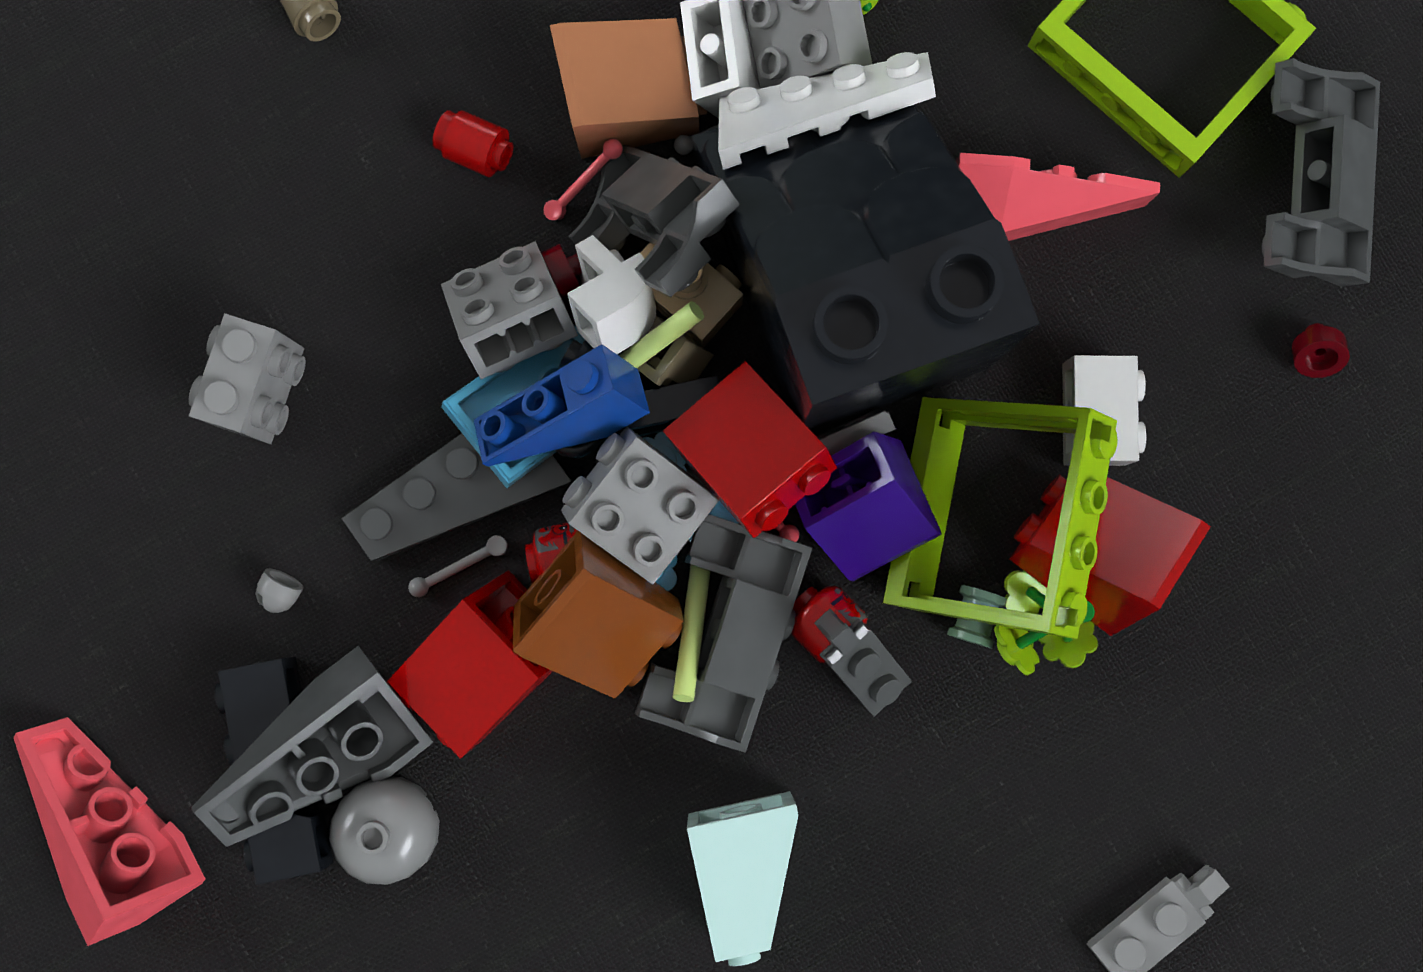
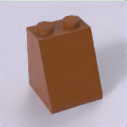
[513,531,684,699]

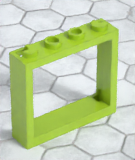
[1028,0,1316,178]
[883,397,1118,639]

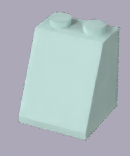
[687,791,798,966]

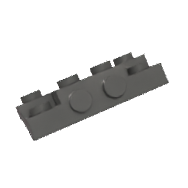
[1262,58,1380,287]
[568,144,740,297]
[634,514,812,753]

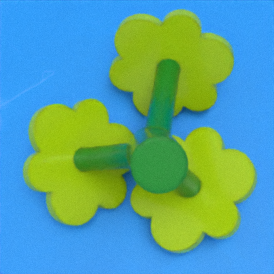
[994,570,1098,675]

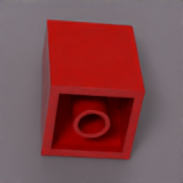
[663,361,837,538]
[1009,474,1211,636]
[387,570,553,759]

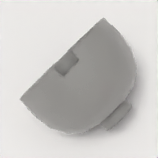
[329,776,440,885]

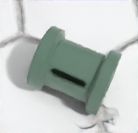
[946,585,1007,649]

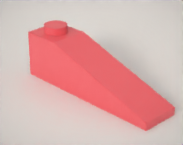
[956,153,1160,241]
[14,717,205,946]

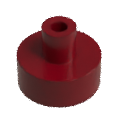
[541,244,582,299]
[1291,323,1350,378]

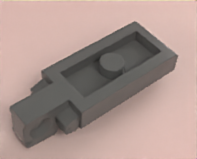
[814,609,912,717]

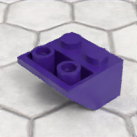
[795,431,942,581]

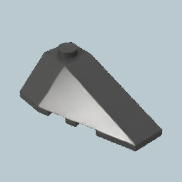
[191,646,434,847]

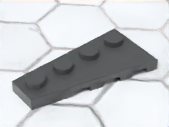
[341,433,573,561]

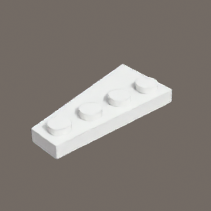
[718,52,936,170]

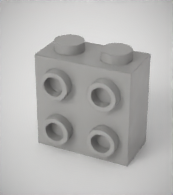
[743,0,872,89]
[441,241,578,380]
[189,313,306,444]
[561,426,719,585]

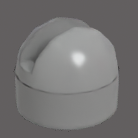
[255,568,303,613]

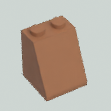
[550,18,707,159]

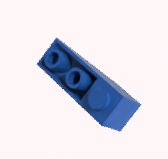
[474,344,650,467]

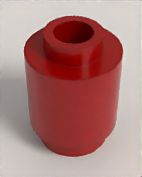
[432,110,513,177]

